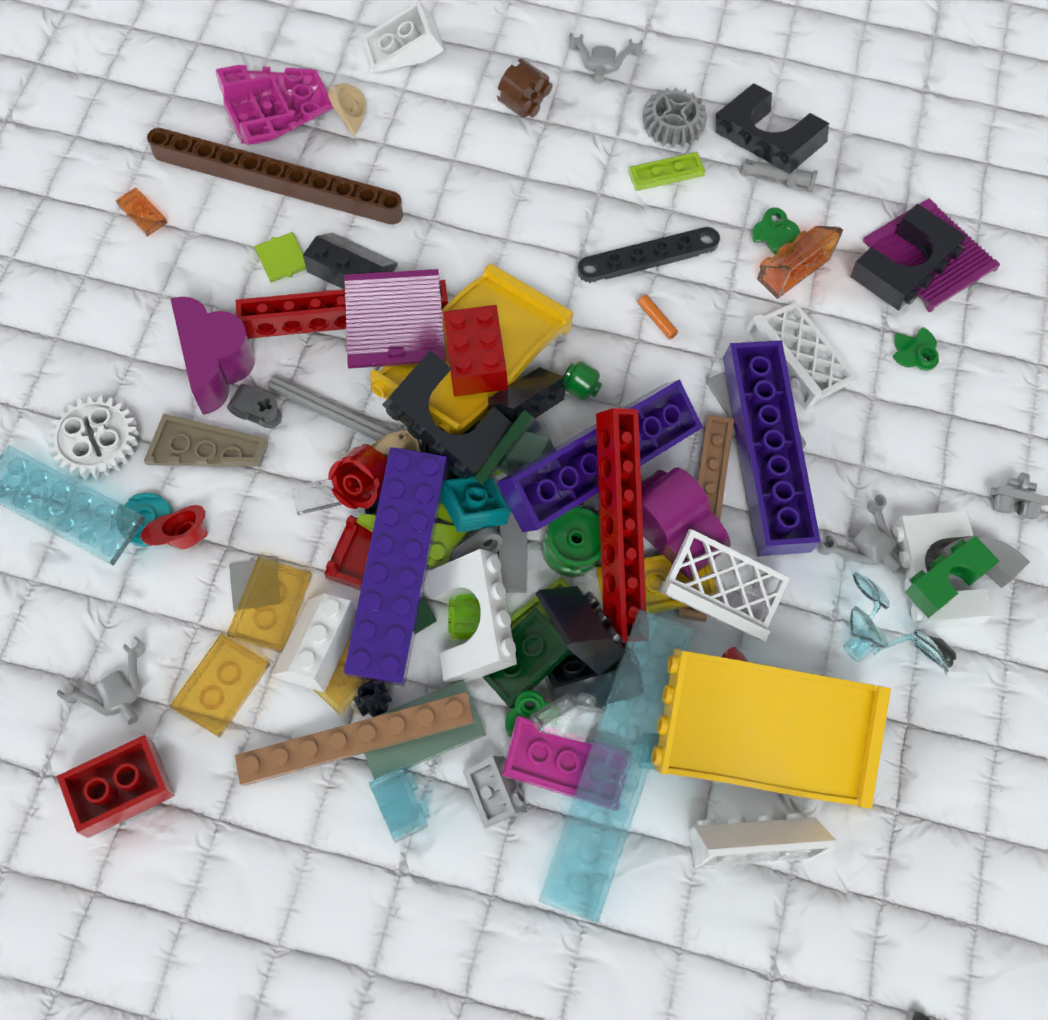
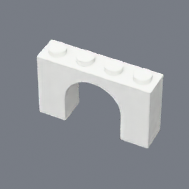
[892,510,994,630]
[427,549,517,683]

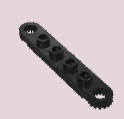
[577,227,720,283]

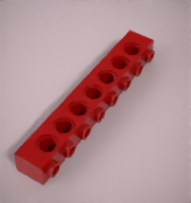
[235,280,448,339]
[596,408,648,642]

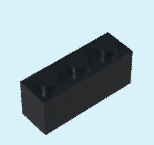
[488,367,565,424]

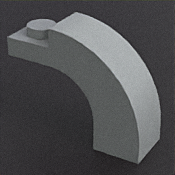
[929,536,1030,588]

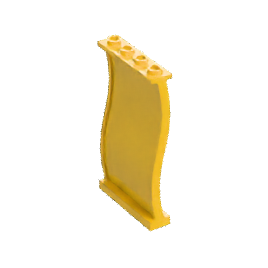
[370,263,574,435]
[652,649,891,809]

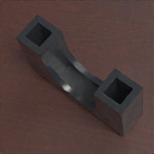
[716,83,829,174]
[850,203,967,311]
[382,350,513,479]

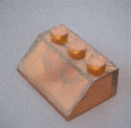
[757,226,843,299]

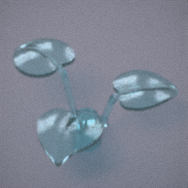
[843,572,949,675]

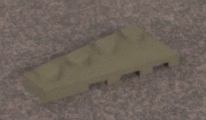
[144,414,268,467]

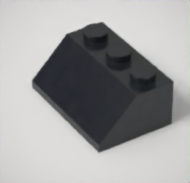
[303,233,398,289]
[535,586,626,676]
[545,642,644,718]

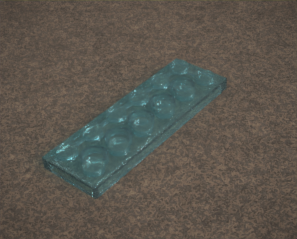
[0,445,145,566]

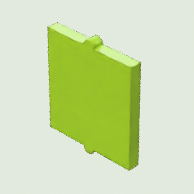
[254,232,306,283]

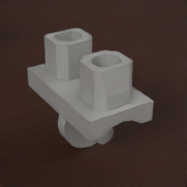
[990,472,1048,519]

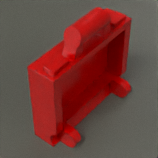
[324,515,372,591]

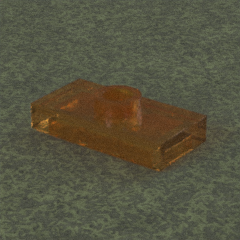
[115,187,167,237]

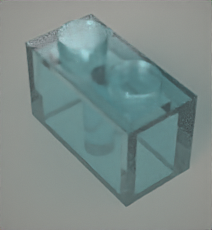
[368,767,431,843]

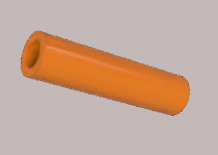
[637,294,679,340]

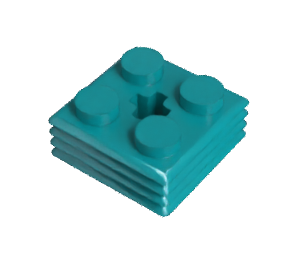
[441,476,511,532]

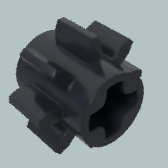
[353,681,393,717]

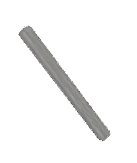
[267,376,404,441]

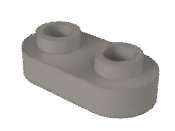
[450,528,503,562]

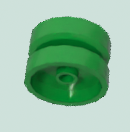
[541,507,601,578]

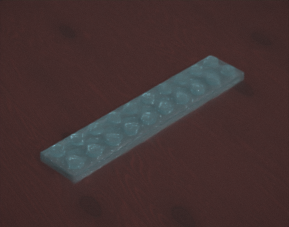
[538,609,695,923]

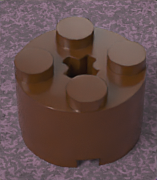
[497,59,553,118]

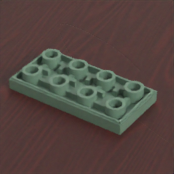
[364,680,486,782]

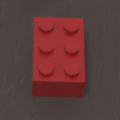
[443,305,508,397]
[56,735,175,838]

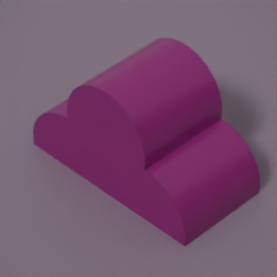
[170,297,255,415]
[641,467,731,579]

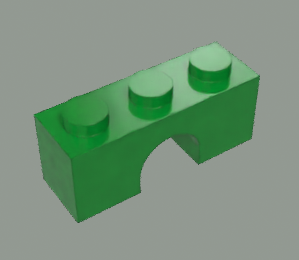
[905,535,1000,618]

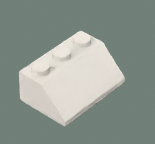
[271,594,356,693]

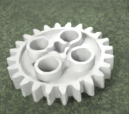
[46,395,139,480]

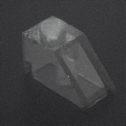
[529,693,605,744]

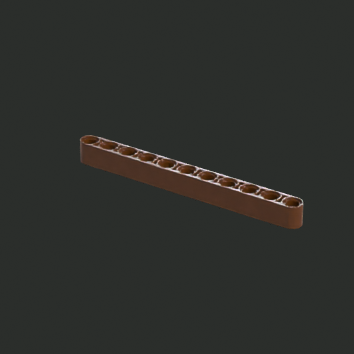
[147,128,403,225]

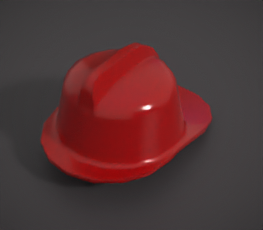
[140,505,208,550]

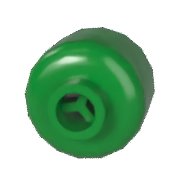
[563,361,602,400]

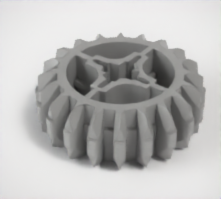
[642,87,707,148]

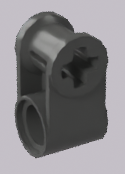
[227,384,282,428]

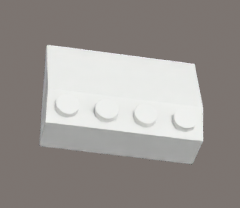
[689,813,837,868]

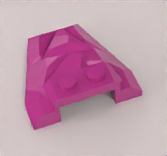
[216,65,333,145]

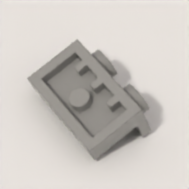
[463,756,527,828]

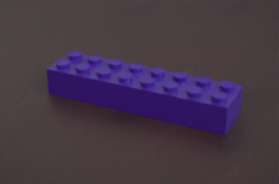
[723,340,821,557]
[496,379,703,533]
[344,447,447,687]

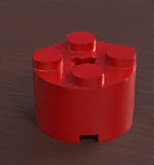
[328,444,387,510]

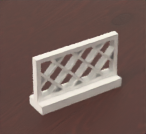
[744,302,858,410]
[657,529,790,642]

